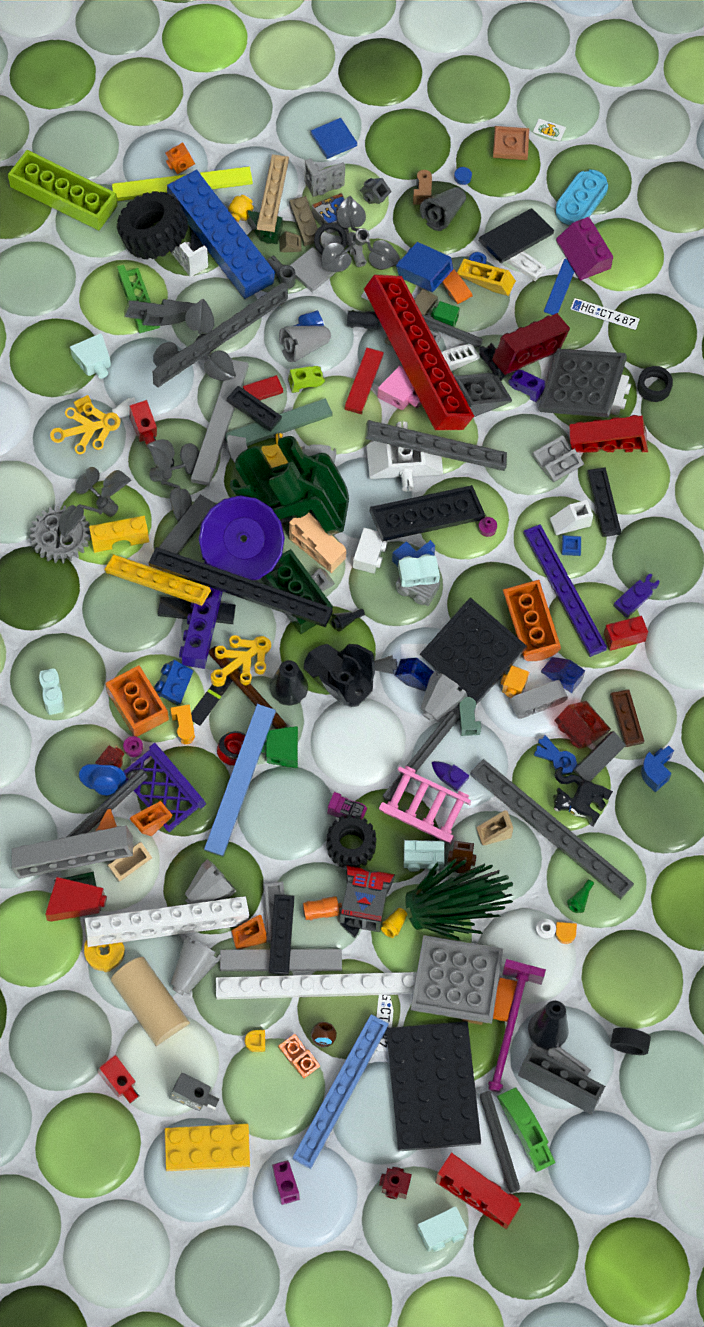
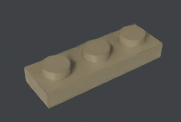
[289,196,321,246]

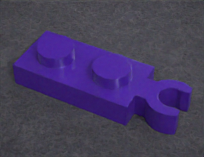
[613,574,660,618]

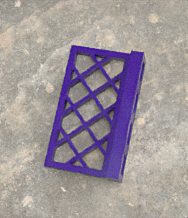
[123,743,206,832]

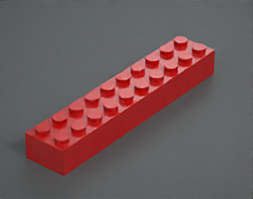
[364,275,474,430]

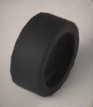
[314,223,348,254]
[637,366,673,402]
[610,1027,651,1055]

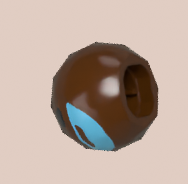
[311,1022,337,1048]

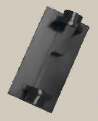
[478,343,507,380]

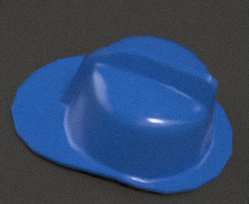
[79,764,126,796]

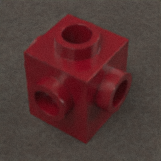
[379,1167,412,1199]

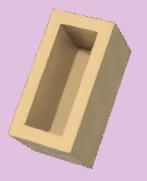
[107,842,152,882]

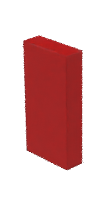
[243,375,283,400]

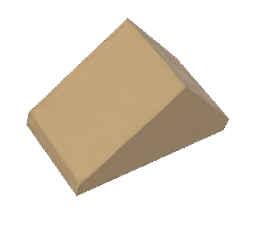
[476,810,513,845]

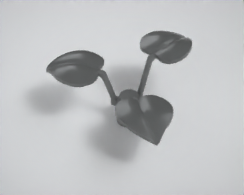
[321,196,400,272]
[153,299,236,381]
[147,439,200,522]
[59,467,132,538]

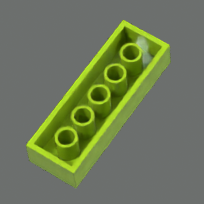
[8,150,118,231]

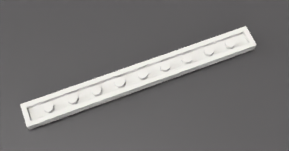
[216,972,417,1000]

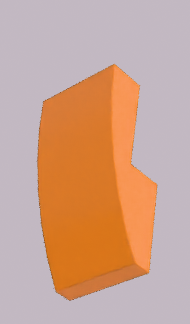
[441,269,472,304]
[493,978,517,1022]
[278,1034,320,1079]

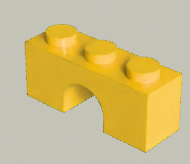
[89,516,149,553]

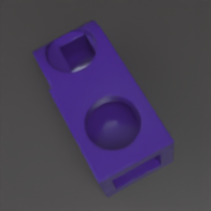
[508,369,545,402]

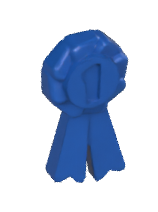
[534,735,577,775]

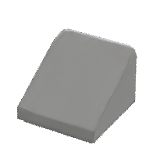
[311,568,335,592]

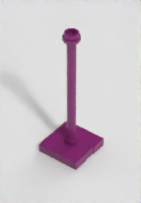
[488,959,546,1092]

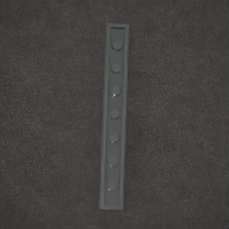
[365,420,507,471]

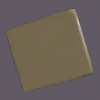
[279,231,302,252]

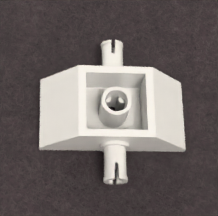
[367,421,443,492]

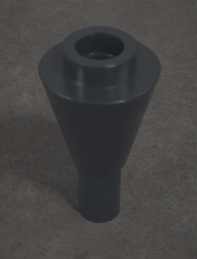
[330,608,365,632]

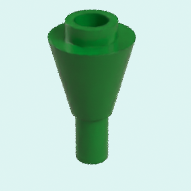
[567,879,594,913]

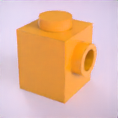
[501,665,530,698]

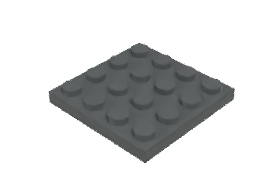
[538,349,627,417]

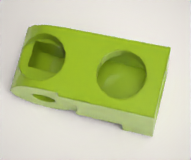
[288,366,325,393]

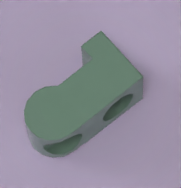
[459,697,481,736]

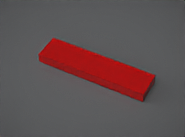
[345,348,384,415]

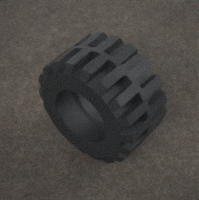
[326,815,376,868]

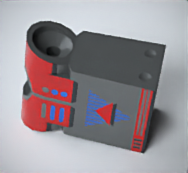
[340,865,395,932]

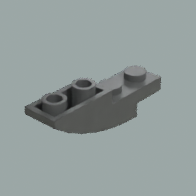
[124,299,196,326]

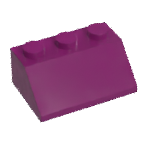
[556,217,613,281]

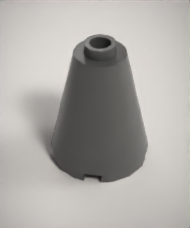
[420,187,466,231]

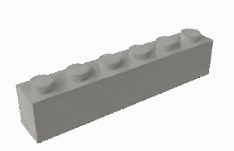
[11,825,133,879]

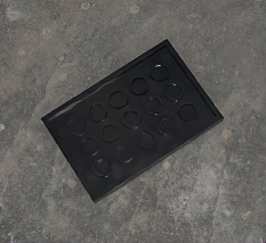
[386,1021,481,1152]

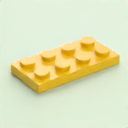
[165,1124,250,1171]

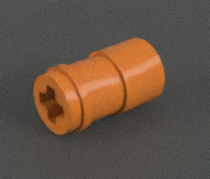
[303,896,342,921]

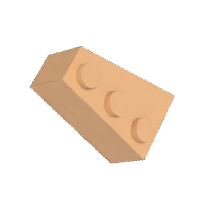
[289,512,346,573]

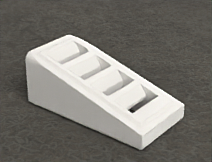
[441,344,480,371]

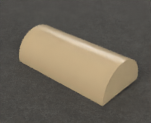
[111,957,190,1046]

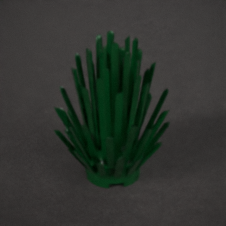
[405,858,514,941]

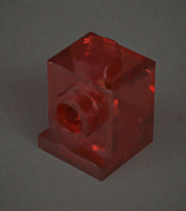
[95,745,125,768]

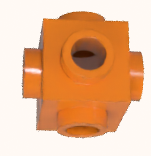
[165,142,195,174]

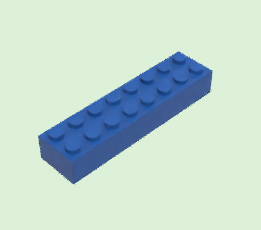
[167,169,275,299]

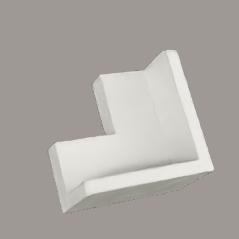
[171,242,208,277]

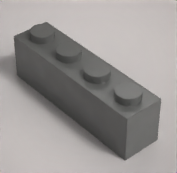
[518,1047,606,1115]

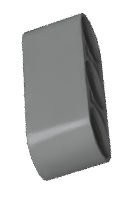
[510,680,568,719]

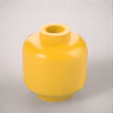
[228,195,254,222]

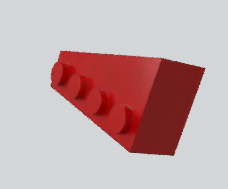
[569,415,648,452]
[435,1152,521,1230]

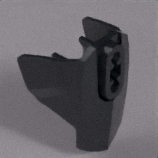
[303,644,375,707]

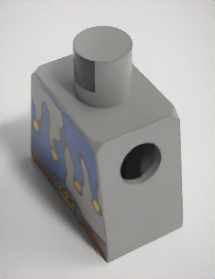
[312,193,349,235]

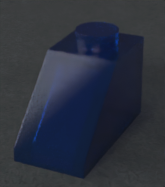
[394,657,434,692]
[541,657,585,693]

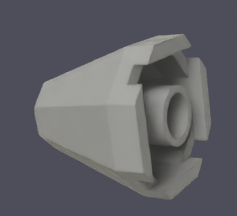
[421,671,467,721]
[185,859,236,904]

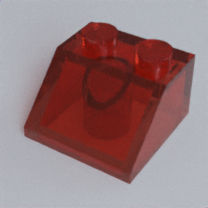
[554,701,611,749]

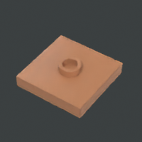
[493,126,529,160]

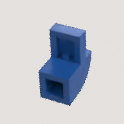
[392,540,435,567]
[641,745,674,792]

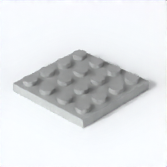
[411,935,503,1024]

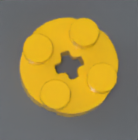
[84,940,125,972]

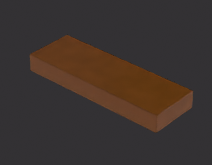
[610,689,644,747]

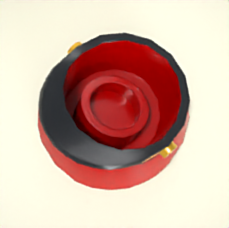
[217,731,246,766]

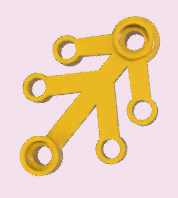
[50,403,120,455]
[210,635,271,687]

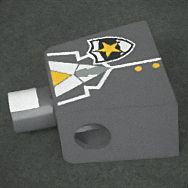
[169,1073,219,1111]

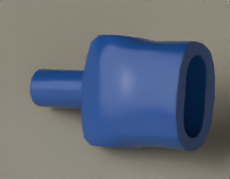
[294,310,324,326]

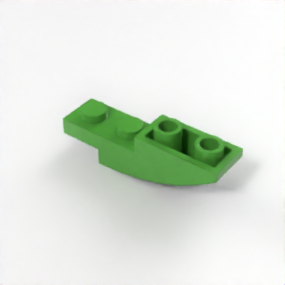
[497,1087,556,1172]

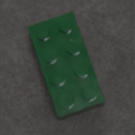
[261,549,333,634]

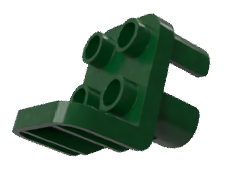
[230,436,349,536]

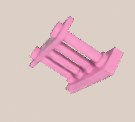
[379,766,472,845]

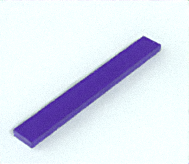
[523,524,607,657]

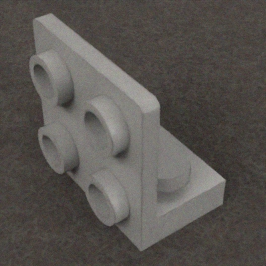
[304,158,345,197]

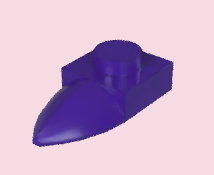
[432,761,469,792]

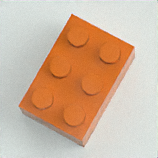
[105,665,169,737]

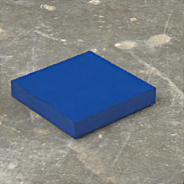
[311,118,357,159]

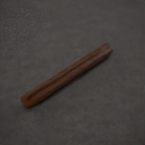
[209,646,288,729]

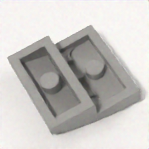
[531,435,584,483]

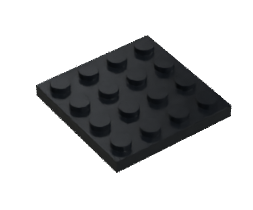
[420,597,528,705]

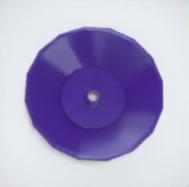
[199,495,285,581]

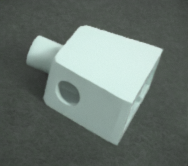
[70,333,111,379]

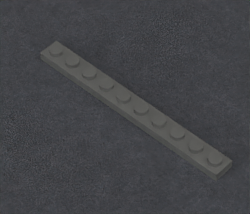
[152,283,288,388]
[470,759,634,900]

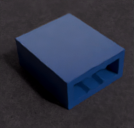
[396,242,453,293]

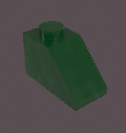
[247,210,283,245]

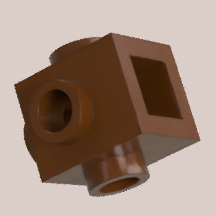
[447,841,477,874]

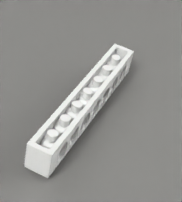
[85,896,249,947]

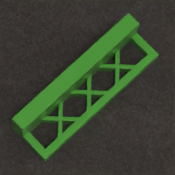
[117,265,160,334]

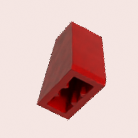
[45,877,107,922]

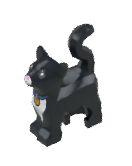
[553,767,613,827]

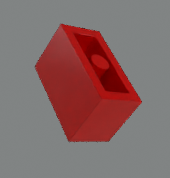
[603,616,648,651]

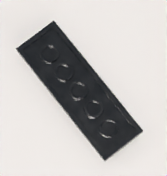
[369,485,486,542]

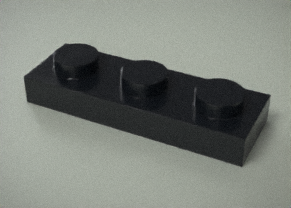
[227,386,282,432]

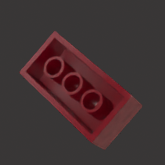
[492,313,570,375]

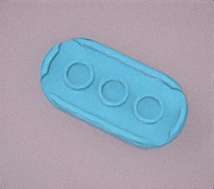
[555,170,608,225]

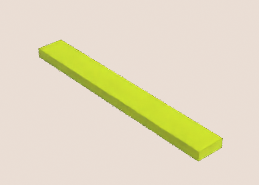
[112,167,253,201]

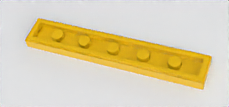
[104,554,211,606]

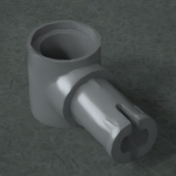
[267,255,296,289]

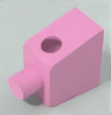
[377,366,421,410]

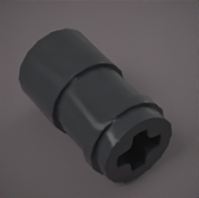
[347,310,380,329]

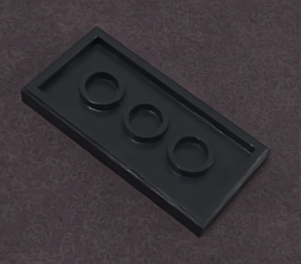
[478,208,554,263]

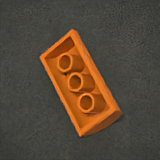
[503,580,561,661]

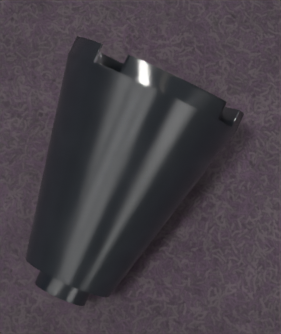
[270,660,308,706]
[528,1000,569,1050]

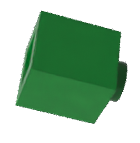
[431,301,460,327]

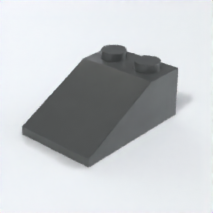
[454,372,512,417]

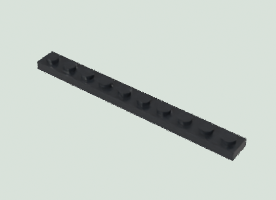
[149,547,333,628]

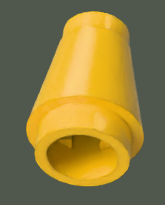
[381,908,408,938]

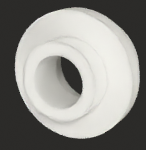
[536,919,556,939]

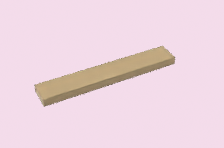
[257,154,289,232]

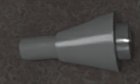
[374,655,397,674]

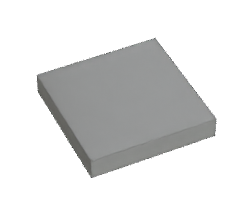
[290,247,336,292]

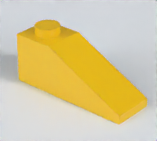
[457,259,516,296]

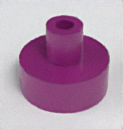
[478,517,497,537]
[123,736,143,757]

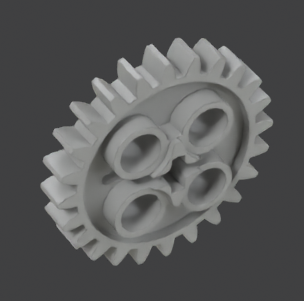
[29,505,91,563]

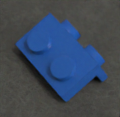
[154,660,194,705]

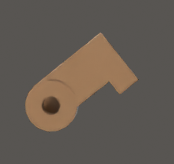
[413,170,432,205]

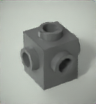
[360,178,392,204]

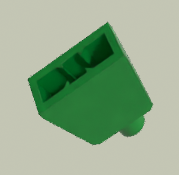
[261,726,298,768]

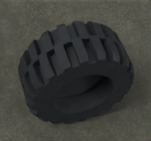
[117,191,188,260]

